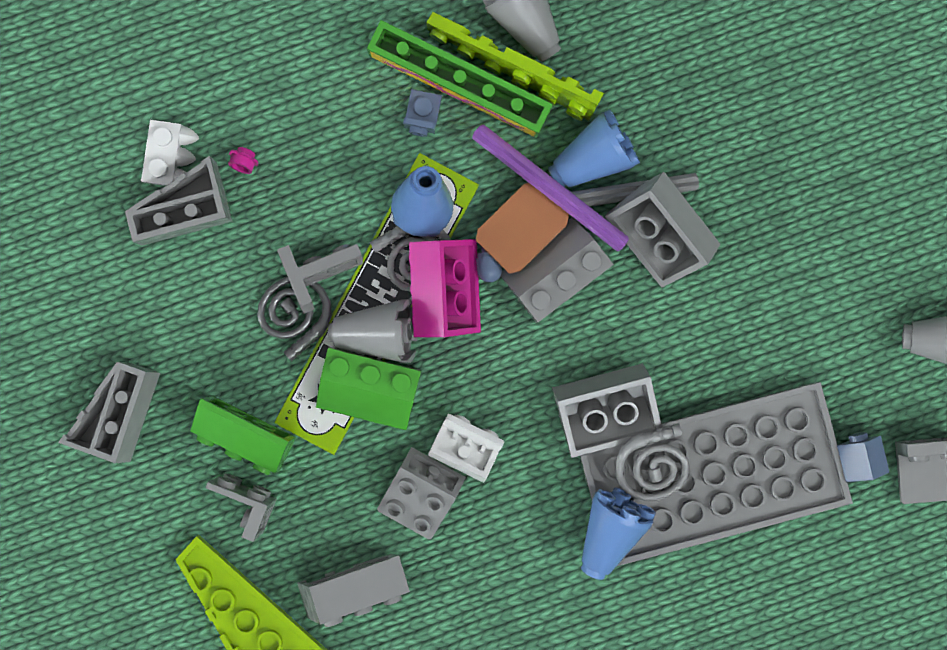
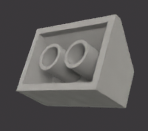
[605,172,721,288]
[500,217,614,323]
[552,363,662,458]

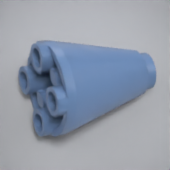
[548,109,640,187]
[391,166,454,237]
[581,488,656,580]

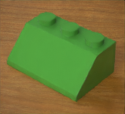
[316,347,422,430]
[190,396,296,475]

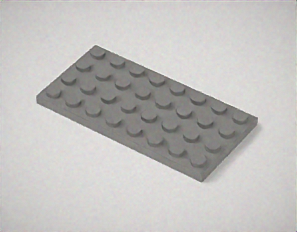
[580,382,853,567]

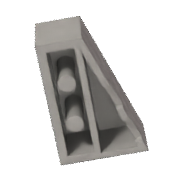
[125,156,233,246]

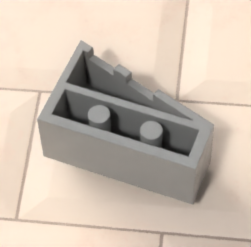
[58,362,160,463]
[297,554,410,627]

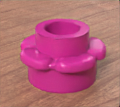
[228,147,259,174]

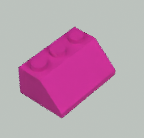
[409,239,481,337]

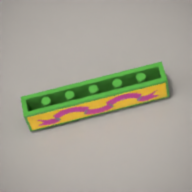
[367,20,553,138]

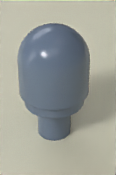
[476,247,502,283]

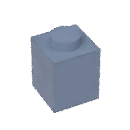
[837,432,889,482]

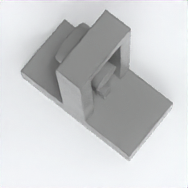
[277,244,363,314]

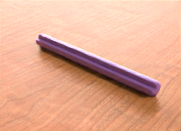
[472,125,629,251]

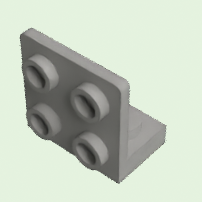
[895,437,947,504]
[377,447,466,540]
[205,473,277,542]

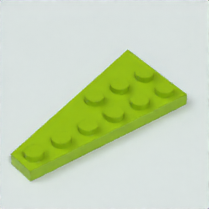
[426,12,604,121]
[175,535,327,650]

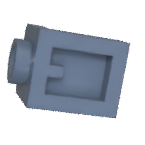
[403,89,442,137]

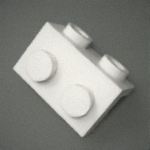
[428,414,505,483]

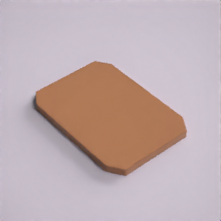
[476,183,569,274]

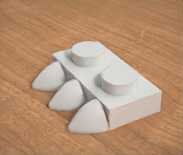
[141,120,199,186]

